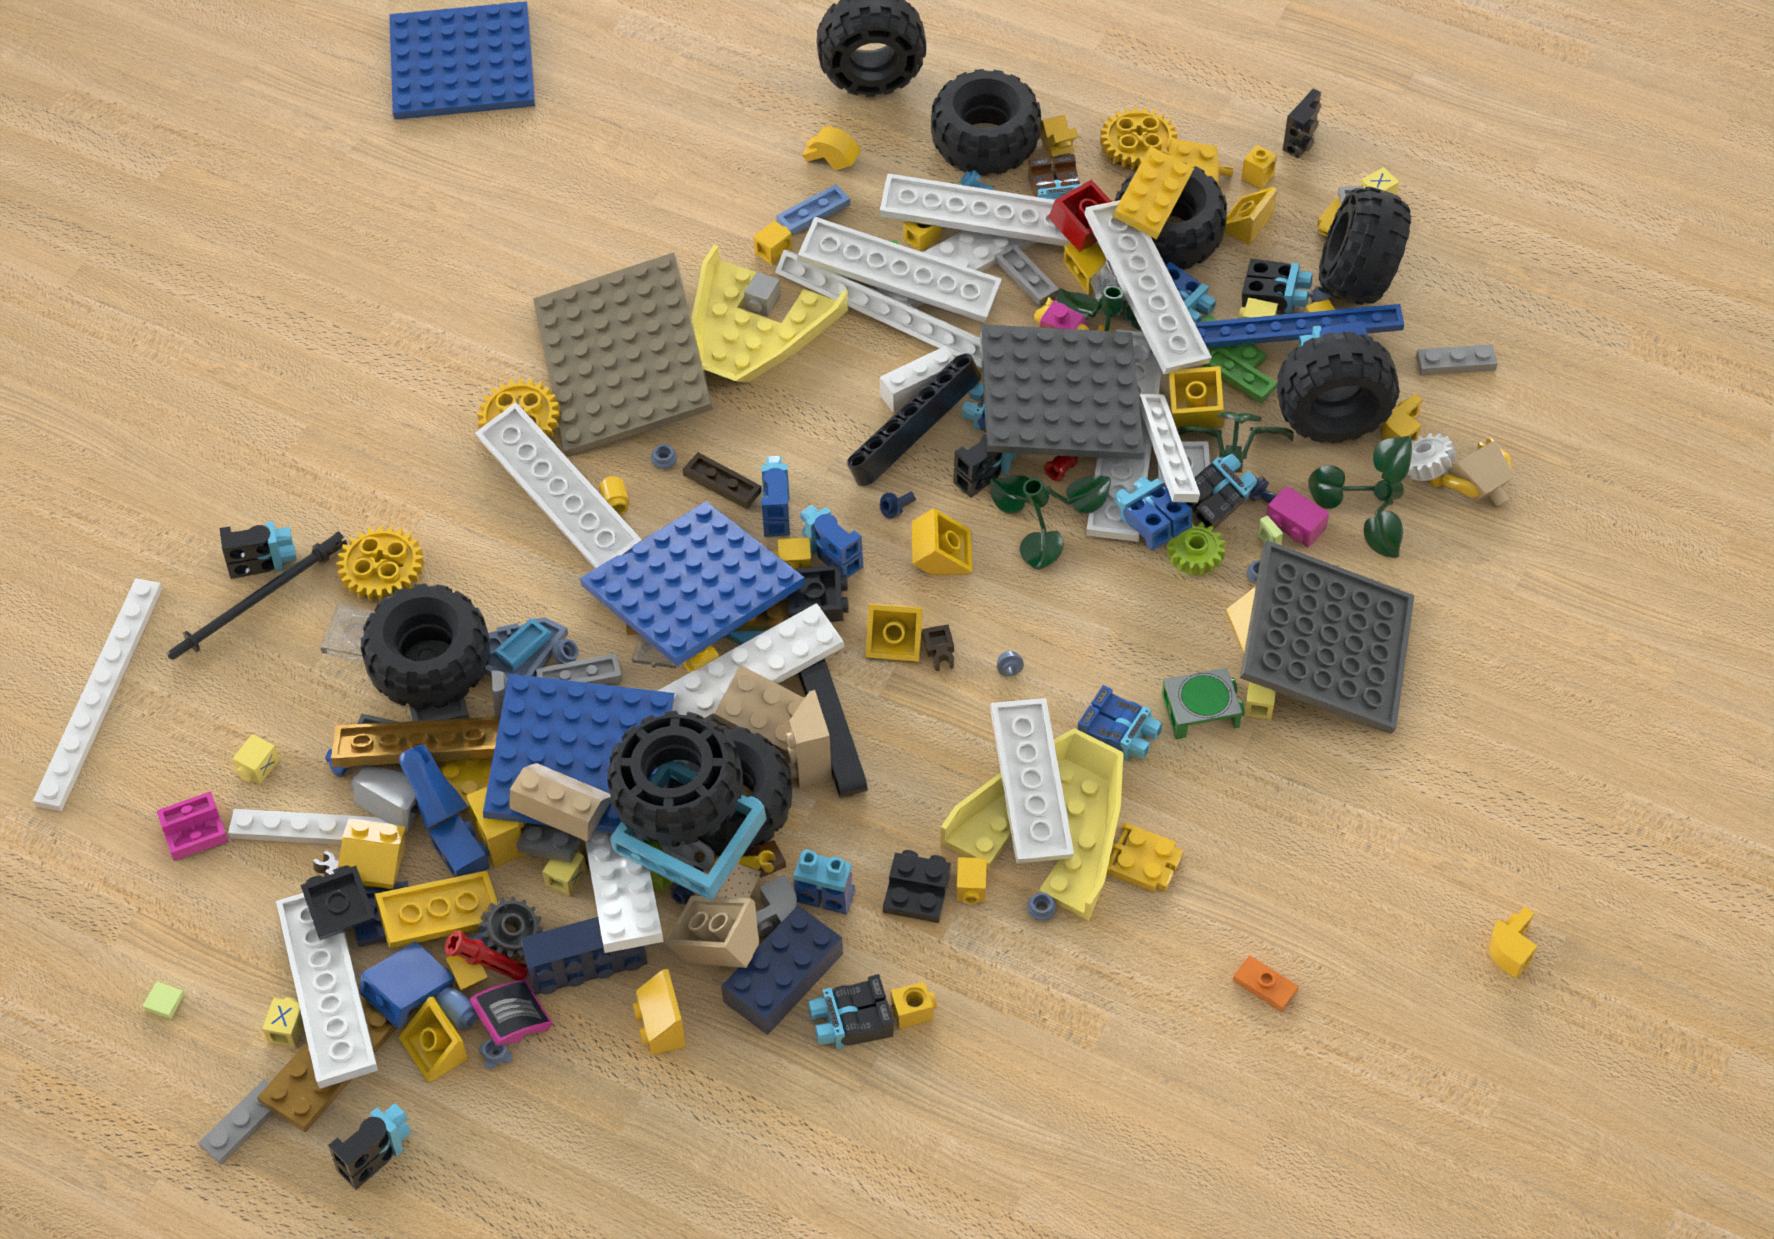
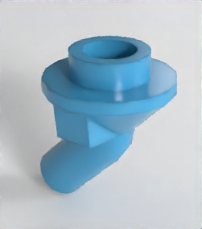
[959,170,994,190]

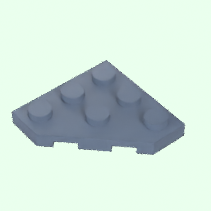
[484,617,568,679]

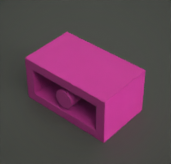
[1266,486,1329,548]

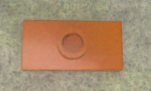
[1233,955,1299,1012]

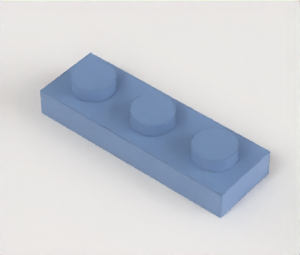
[776,184,850,236]

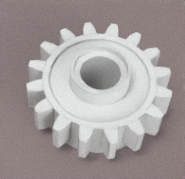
[1407,433,1456,481]

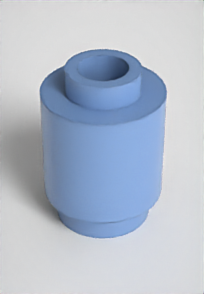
[436,987,478,1030]

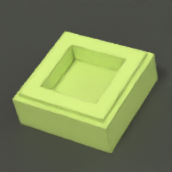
[1257,515,1283,545]
[143,982,184,1020]

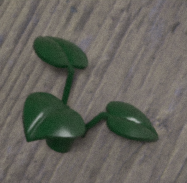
[1057,286,1142,331]
[1177,412,1294,473]
[1308,436,1412,558]
[990,475,1111,569]

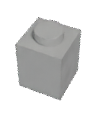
[744,272,781,316]

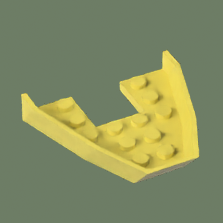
[691,245,848,383]
[940,728,1123,922]

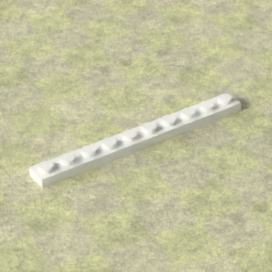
[775,250,982,368]
[33,578,162,812]

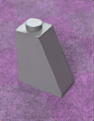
[351,765,420,833]

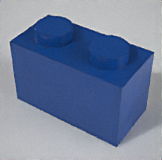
[428,814,490,877]

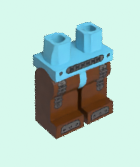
[1028,154,1081,200]

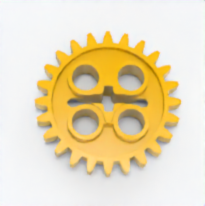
[1100,107,1178,170]
[477,378,561,437]
[336,525,425,602]

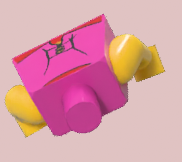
[1034,297,1113,332]

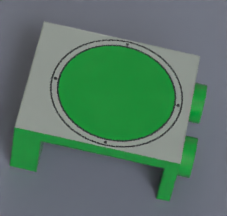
[1162,668,1245,739]

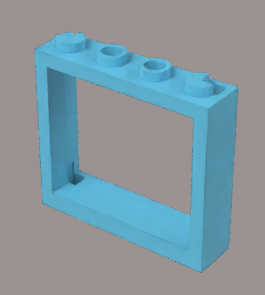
[610,760,766,901]

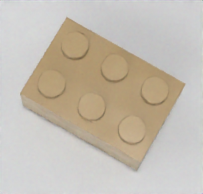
[712,665,805,756]

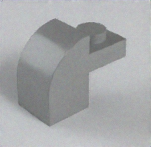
[756,875,797,937]

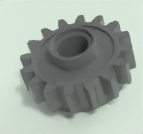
[478,897,543,960]

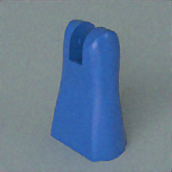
[399,745,468,829]

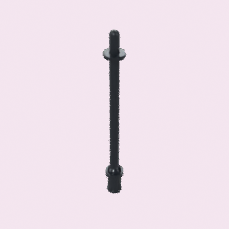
[167,531,347,660]

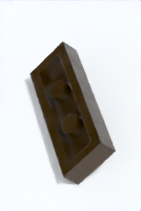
[683,452,762,509]

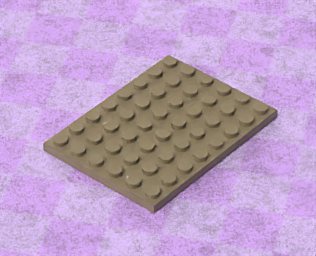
[533,252,713,457]

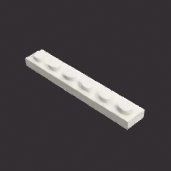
[1139,394,1200,503]
[228,809,389,845]

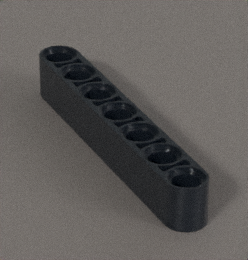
[847,353,982,486]
[798,658,868,798]

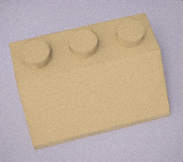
[786,690,832,788]
[510,763,612,842]
[666,896,759,968]

